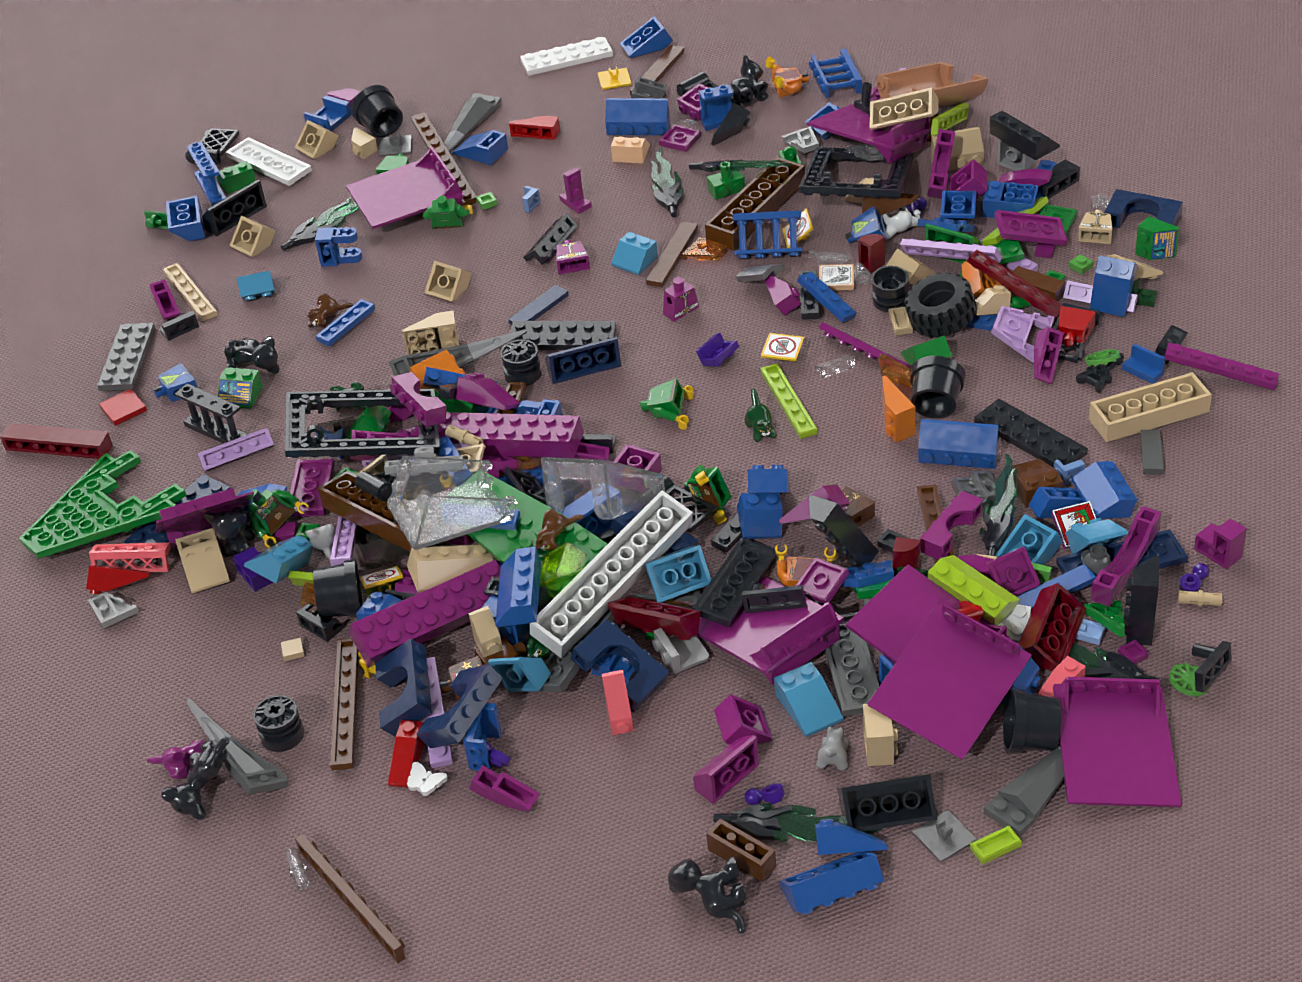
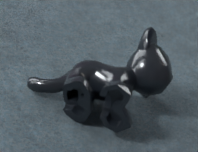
[729,54,769,106]
[224,336,280,374]
[204,506,255,557]
[161,737,230,820]
[668,857,746,934]

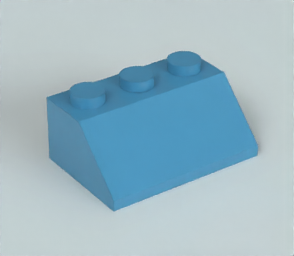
[244,536,313,584]

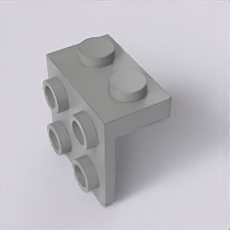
[653,628,709,675]

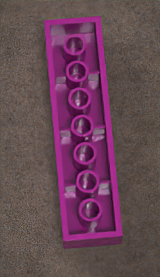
[438,412,584,458]
[349,560,501,668]

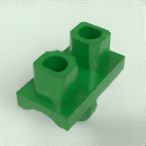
[778,146,802,165]
[144,210,168,229]

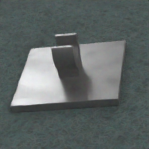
[380,134,412,157]
[912,810,977,863]

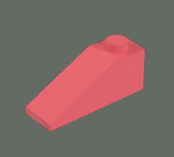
[1038,656,1086,697]
[602,670,634,735]

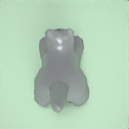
[305,523,335,560]
[816,727,849,771]

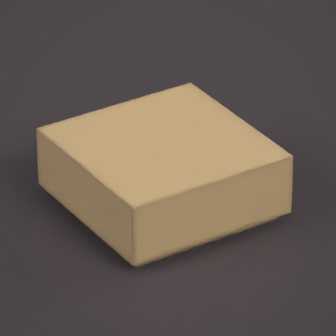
[281,638,305,661]

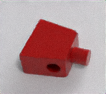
[1058,306,1095,346]

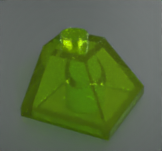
[540,542,587,587]

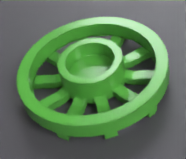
[1085,349,1120,367]
[1169,663,1210,697]

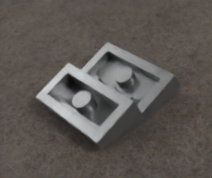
[631,76,667,99]
[736,264,785,282]
[951,471,1005,506]

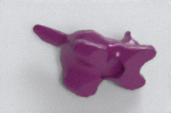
[147,740,205,779]

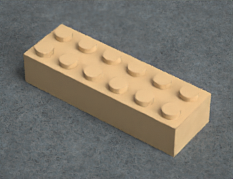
[1089,372,1212,442]

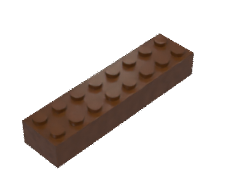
[705,157,805,250]
[317,471,445,552]

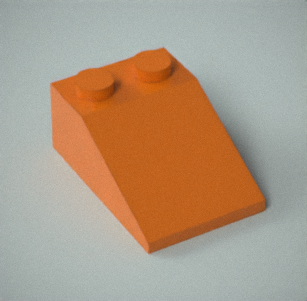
[882,375,915,443]

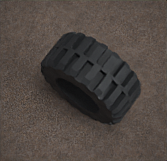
[904,272,976,338]

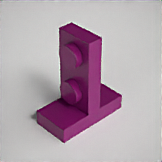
[559,167,592,214]

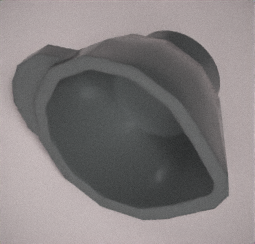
[1080,545,1112,576]

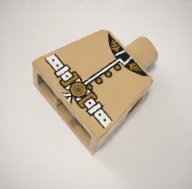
[1078,210,1112,244]

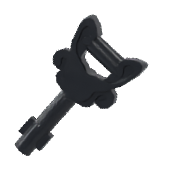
[1076,353,1124,393]

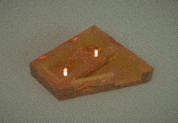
[682,237,728,261]
[878,353,912,388]

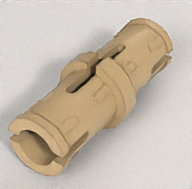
[445,424,484,446]
[1178,590,1222,607]

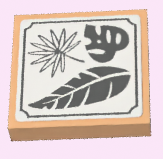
[819,264,854,291]

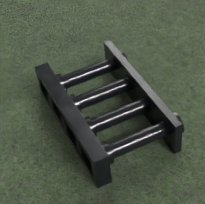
[175,384,248,444]

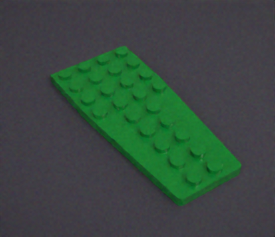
[439,469,608,600]

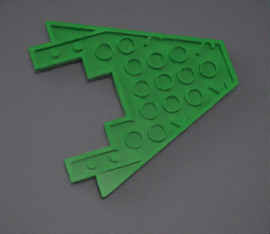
[19,450,187,559]

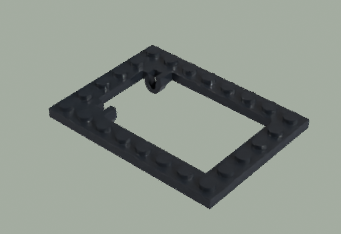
[799,147,913,199]
[285,389,440,458]

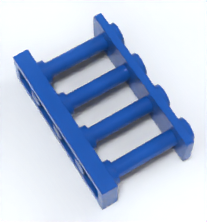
[809,48,862,99]
[187,142,226,206]
[733,210,803,259]

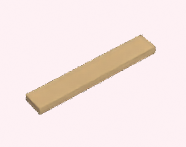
[163,263,218,322]

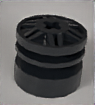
[871,266,909,312]
[501,339,541,386]
[253,695,304,752]

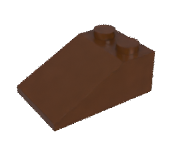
[862,193,921,215]
[1003,459,1063,508]

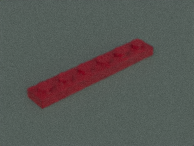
[967,249,1062,320]

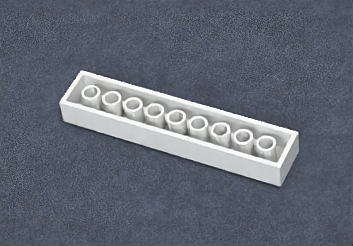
[530,490,693,658]

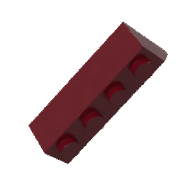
[1018,583,1086,671]
[608,596,700,640]

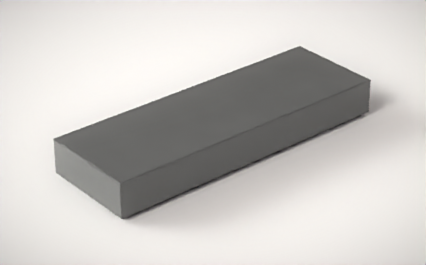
[1140,430,1164,474]

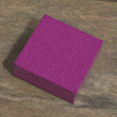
[1035,243,1055,258]
[275,522,297,542]
[1118,640,1149,664]

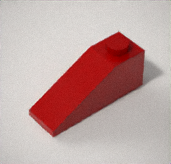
[509,116,560,140]
[86,565,149,594]
[388,720,424,788]

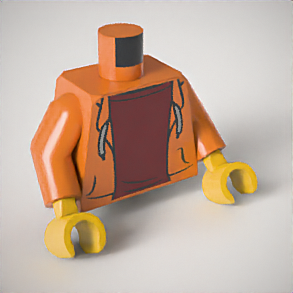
[765,56,809,98]
[775,544,838,597]

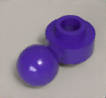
[899,197,927,215]
[1179,563,1209,592]
[486,742,511,768]
[744,783,785,806]

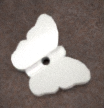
[407,762,448,796]

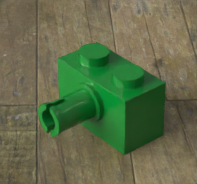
[707,161,745,200]

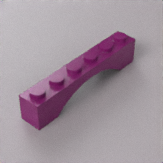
[1091,506,1162,607]

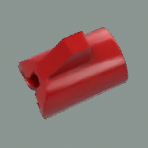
[957,600,983,622]

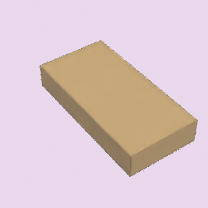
[889,307,913,335]

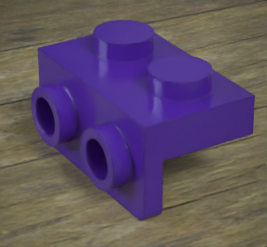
[696,333,739,367]

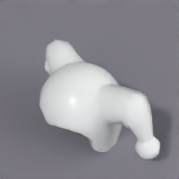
[882,207,921,240]

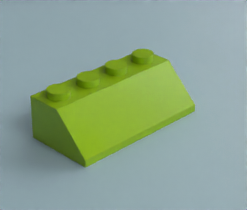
[928,555,1020,626]

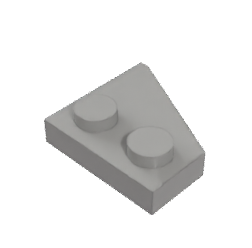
[782,126,819,153]
[88,592,139,629]

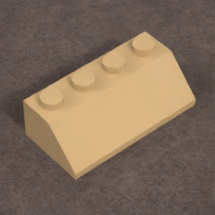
[870,87,938,130]
[407,545,493,593]

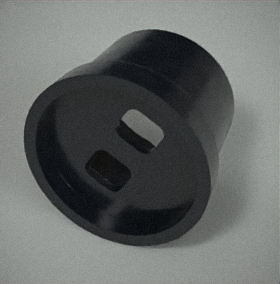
[351,85,403,138]
[910,356,966,419]
[313,558,363,618]
[1003,687,1061,754]

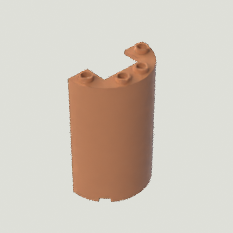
[876,62,989,108]

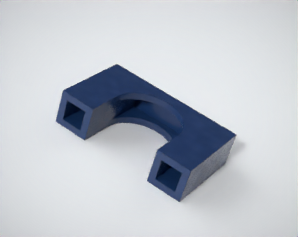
[1104,189,1183,228]
[570,619,669,713]
[375,639,432,737]
[416,664,503,749]

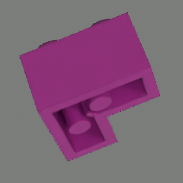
[1194,518,1247,570]

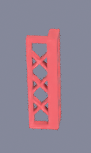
[89,542,171,572]

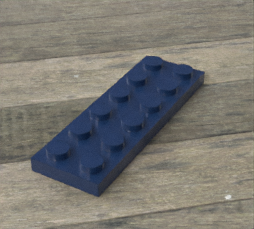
[124,474,230,560]
[1056,529,1188,589]

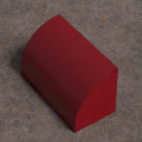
[858,234,885,273]
[893,537,920,577]

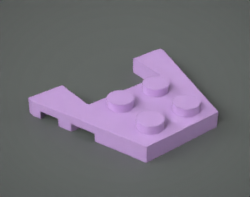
[991,306,1055,363]

